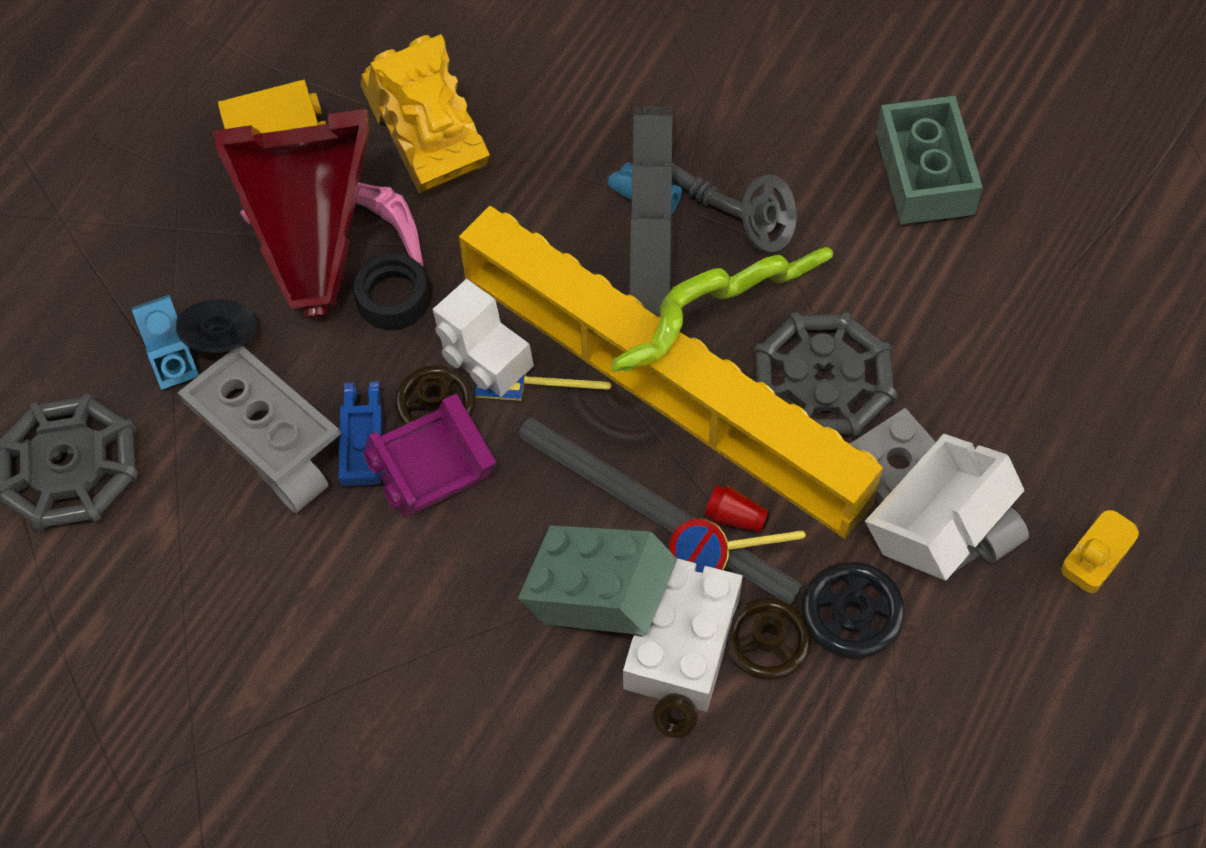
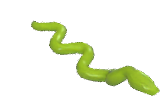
[611,247,833,372]

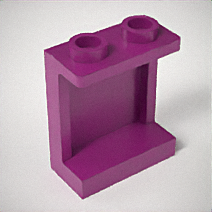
[363,394,497,518]

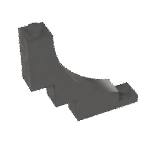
[630,106,673,317]

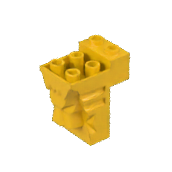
[360,34,490,194]

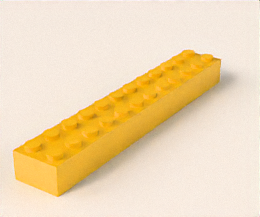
[459,206,883,539]

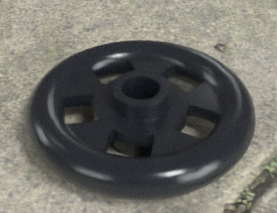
[802,561,905,658]

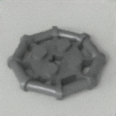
[752,311,897,438]
[0,393,139,531]

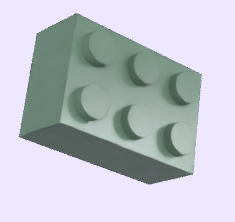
[876,96,983,225]
[518,525,677,635]

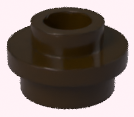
[653,693,698,738]

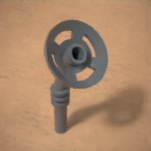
[672,163,797,252]

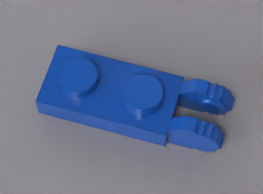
[338,381,383,486]

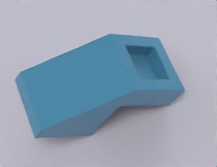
[131,295,199,390]

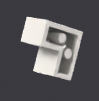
[432,279,534,397]

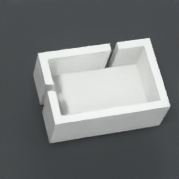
[865,434,1025,581]
[623,558,743,712]

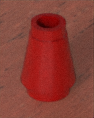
[704,485,769,533]

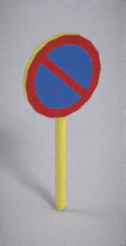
[669,519,806,573]

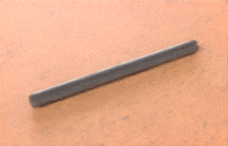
[519,418,802,604]

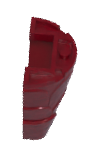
[213,109,370,318]

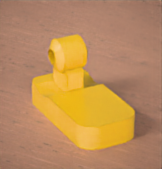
[1061,510,1139,593]

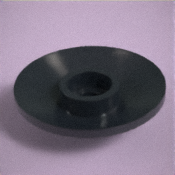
[176,299,257,352]

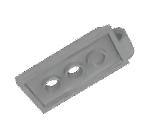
[177,346,341,513]
[850,408,1029,575]

